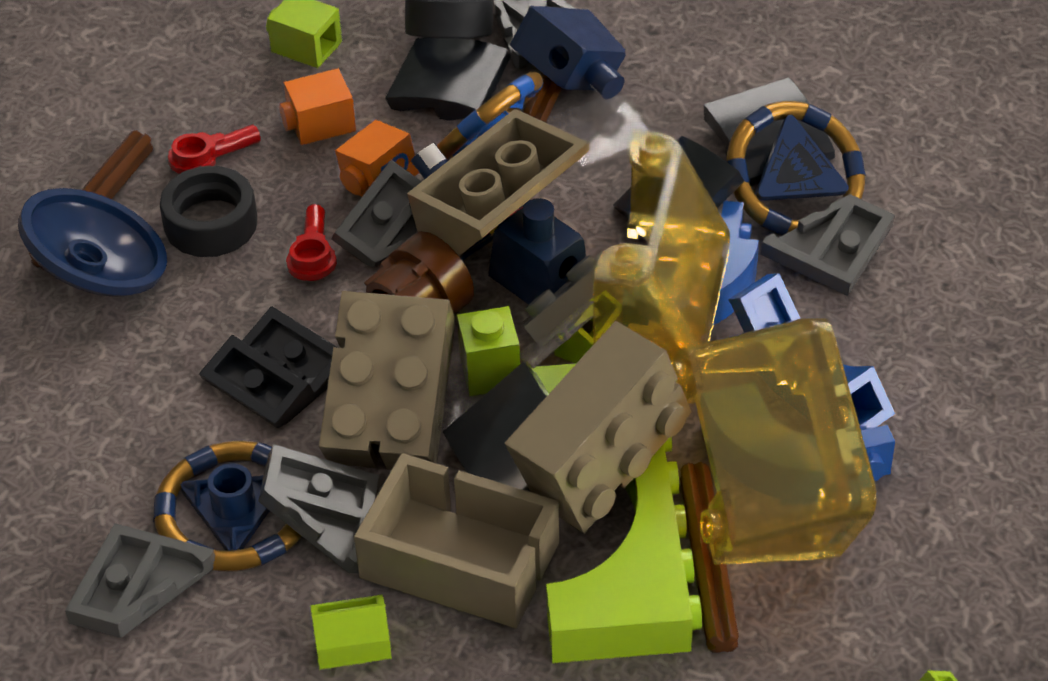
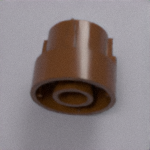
[364,231,474,315]

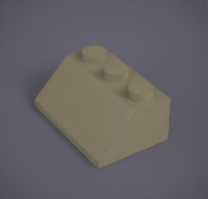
[407,109,590,256]

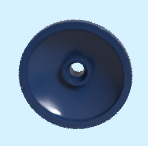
[18,188,167,297]

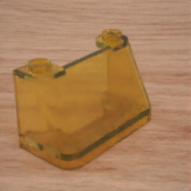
[593,129,730,381]
[670,318,877,565]

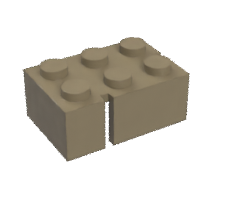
[319,291,456,470]
[504,321,692,534]
[354,453,559,629]

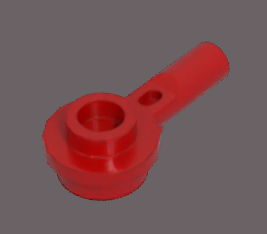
[168,124,261,174]
[286,204,337,281]

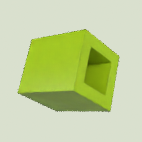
[266,0,342,69]
[457,306,520,396]

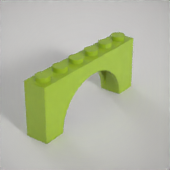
[530,363,702,663]

